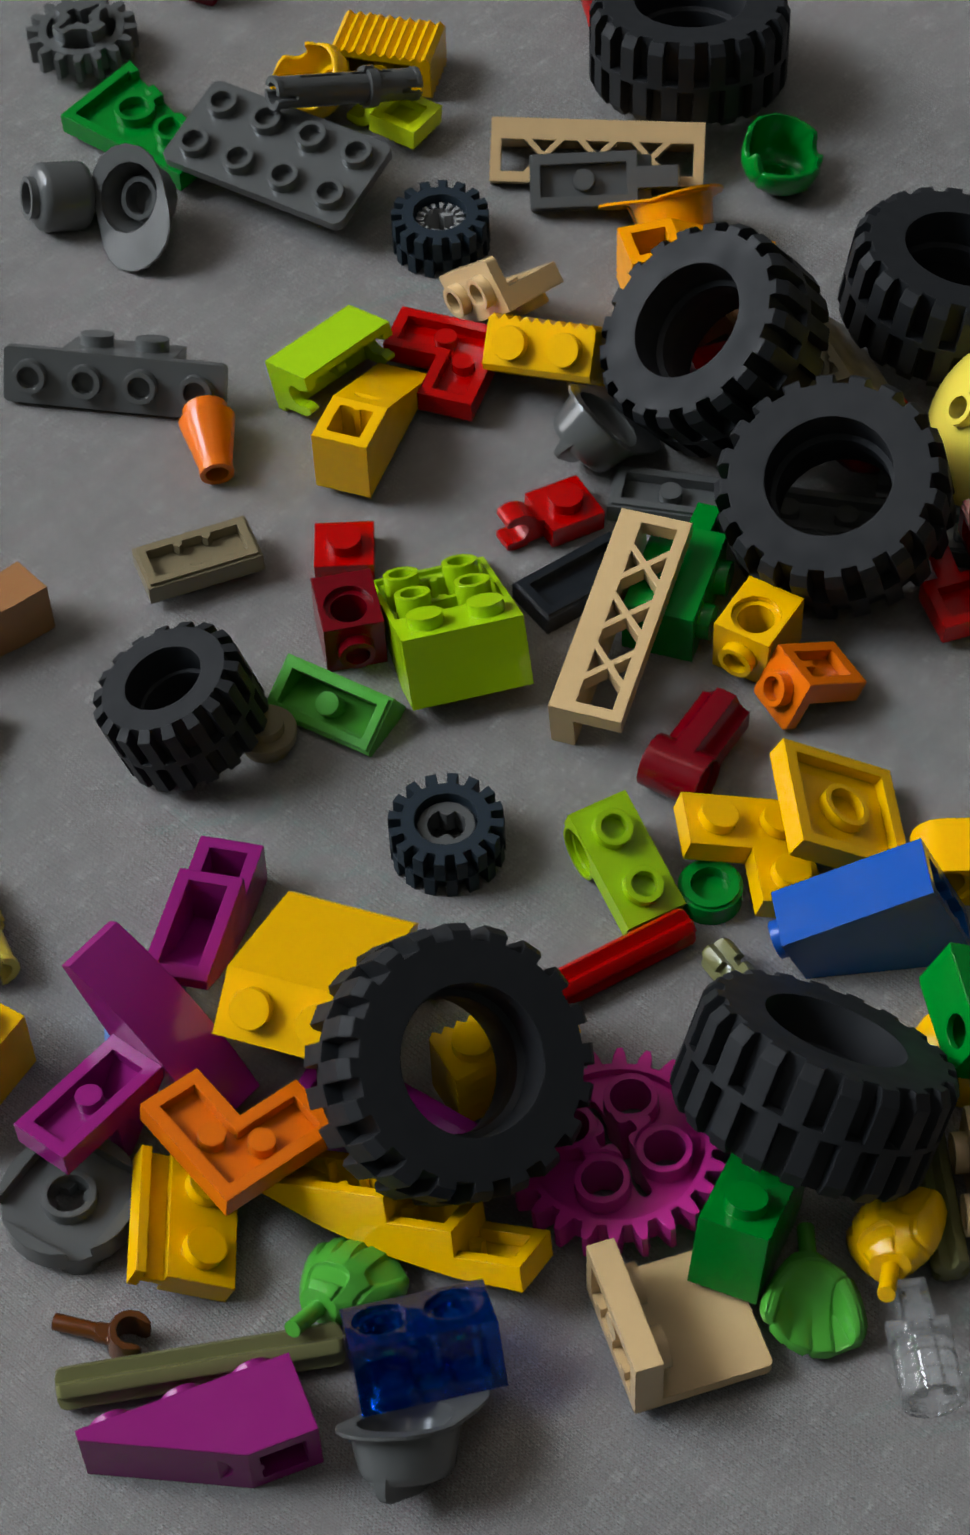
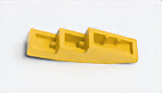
[262,1150,553,1293]

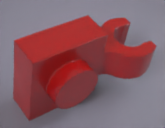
[496,475,605,551]
[918,546,970,643]

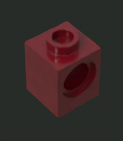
[310,568,388,672]

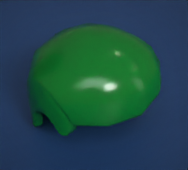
[741,113,824,197]

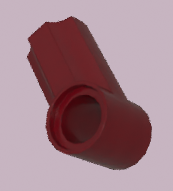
[636,687,750,801]

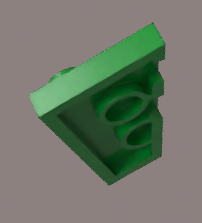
[61,61,198,191]

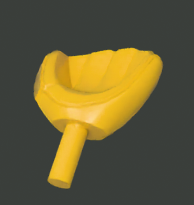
[846,1186,947,1303]

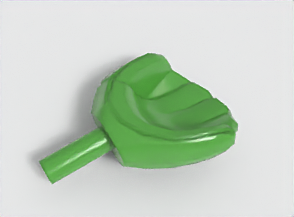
[760,1222,868,1359]
[285,1237,410,1338]

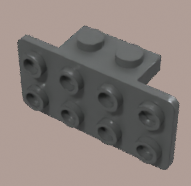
[163,81,392,230]

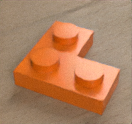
[140,1068,329,1216]

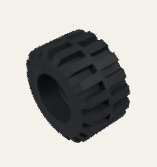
[93,621,269,792]

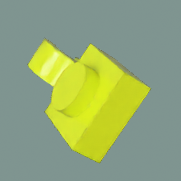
[347,97,442,150]

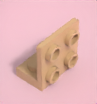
[586,1238,772,1414]

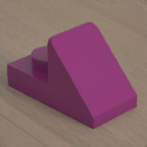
[14,1034,164,1175]

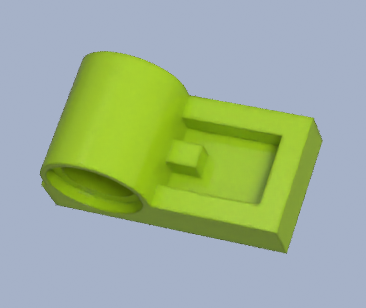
[563,790,686,935]

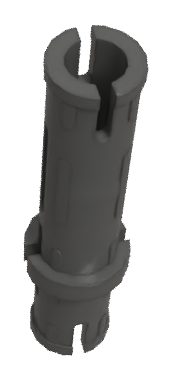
[265,65,423,111]

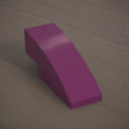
[148,835,268,990]
[62,921,260,1110]

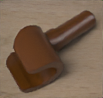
[51,1310,151,1358]

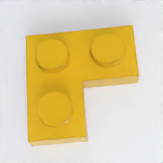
[673,792,819,918]

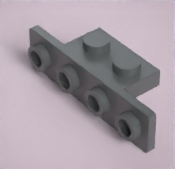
[4,329,228,418]

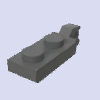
[529,150,680,212]

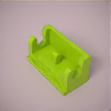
[265,305,395,416]

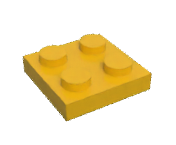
[769,738,906,868]

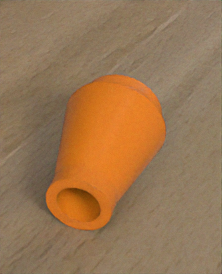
[179,395,236,485]

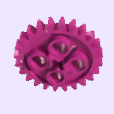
[515,1048,731,1257]

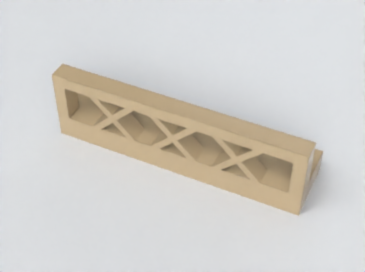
[489,116,706,189]
[548,508,693,745]

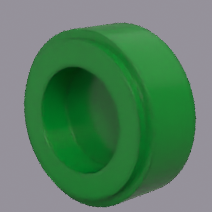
[677,860,743,925]

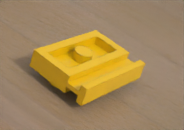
[126,1145,238,1302]

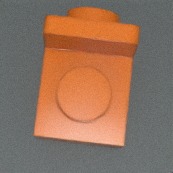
[754,641,867,730]

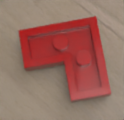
[383,306,496,421]

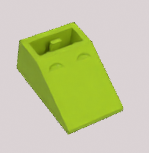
[374,554,534,711]

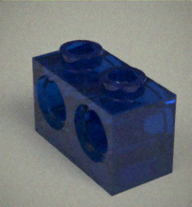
[339,1279,509,1418]

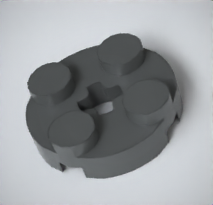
[0,1139,133,1275]

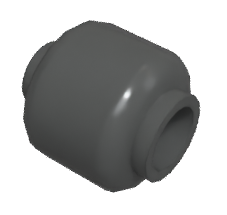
[20,161,96,232]

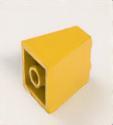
[212,891,419,1058]

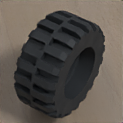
[589,0,791,128]
[838,187,970,388]
[600,222,830,459]
[714,374,956,619]
[304,923,595,1207]
[670,969,960,1203]

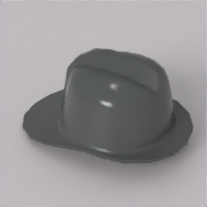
[92,143,178,272]
[553,384,660,473]
[335,1377,490,1505]

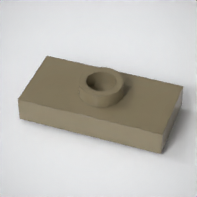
[131,515,265,604]

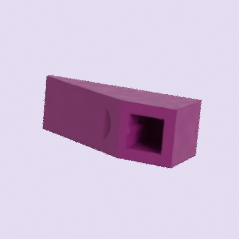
[74,1352,324,1488]

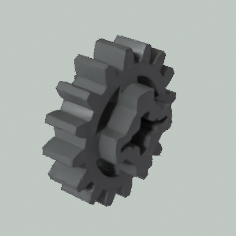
[26,0,139,82]

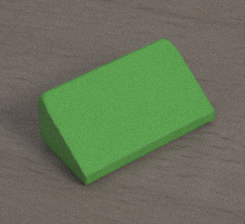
[267,653,406,757]

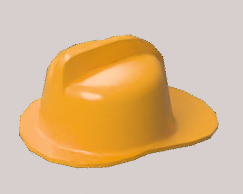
[598,183,724,225]

